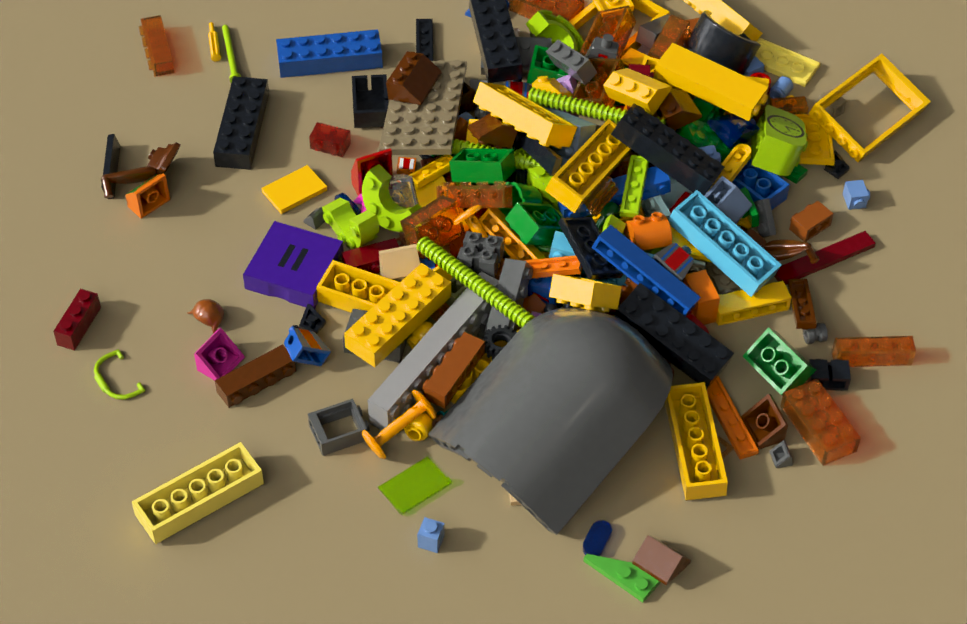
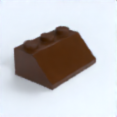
[386,51,442,105]

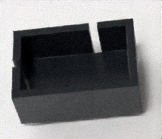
[352,74,389,128]

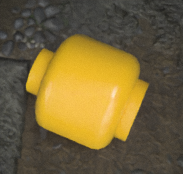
[404,412,433,441]

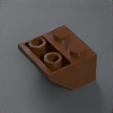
[467,113,518,149]

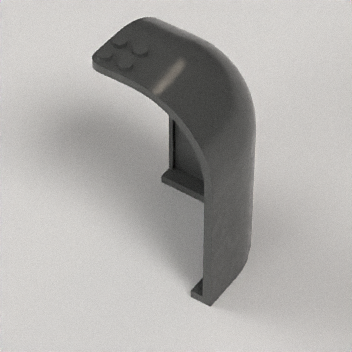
[428,308,673,535]

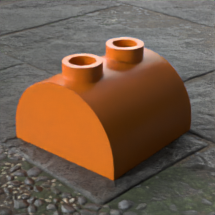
[624,212,672,251]

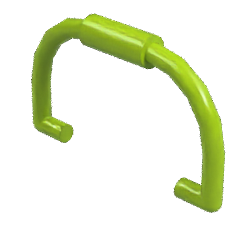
[94,349,145,400]

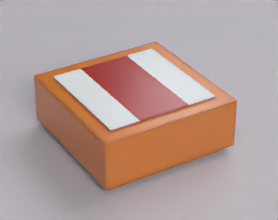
[397,157,416,175]

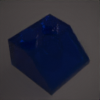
[706,115,760,149]

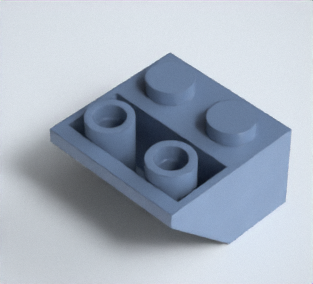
[704,176,752,224]

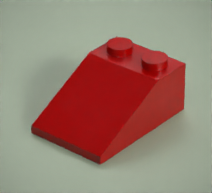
[351,148,393,196]

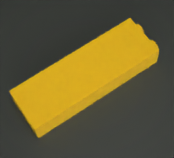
[654,43,768,121]

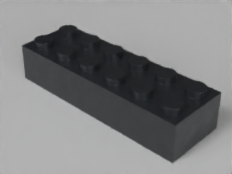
[469,0,523,83]
[213,76,269,170]
[611,103,725,196]
[614,283,734,390]

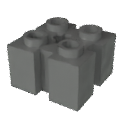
[457,231,504,278]

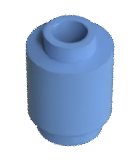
[770,76,794,101]

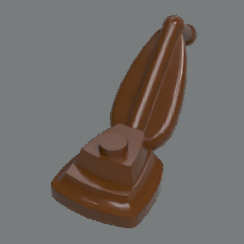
[101,142,181,198]
[737,225,819,264]

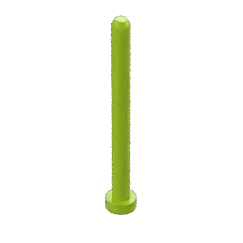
[222,25,241,83]

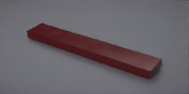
[774,231,876,285]

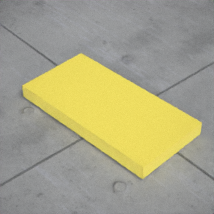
[755,38,820,87]

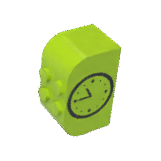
[751,104,808,176]

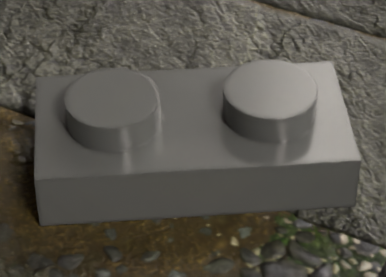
[754,198,776,238]

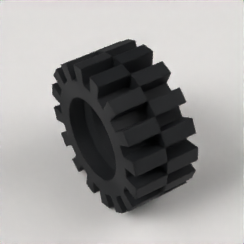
[484,325,517,360]

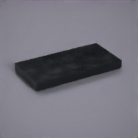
[558,217,623,280]

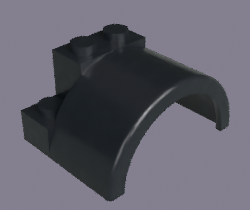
[681,10,761,75]

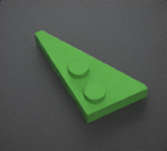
[583,554,661,603]

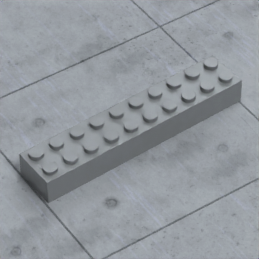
[368,271,499,430]

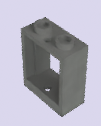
[308,399,370,456]

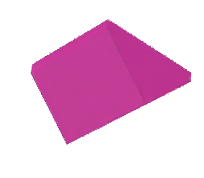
[194,328,245,381]

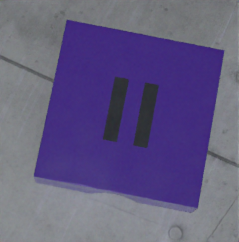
[243,221,344,309]

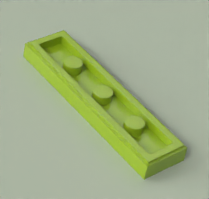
[620,155,649,218]

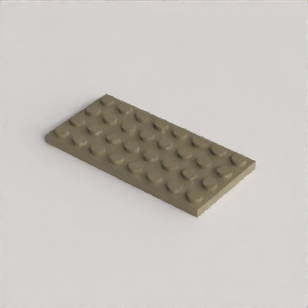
[379,60,467,155]

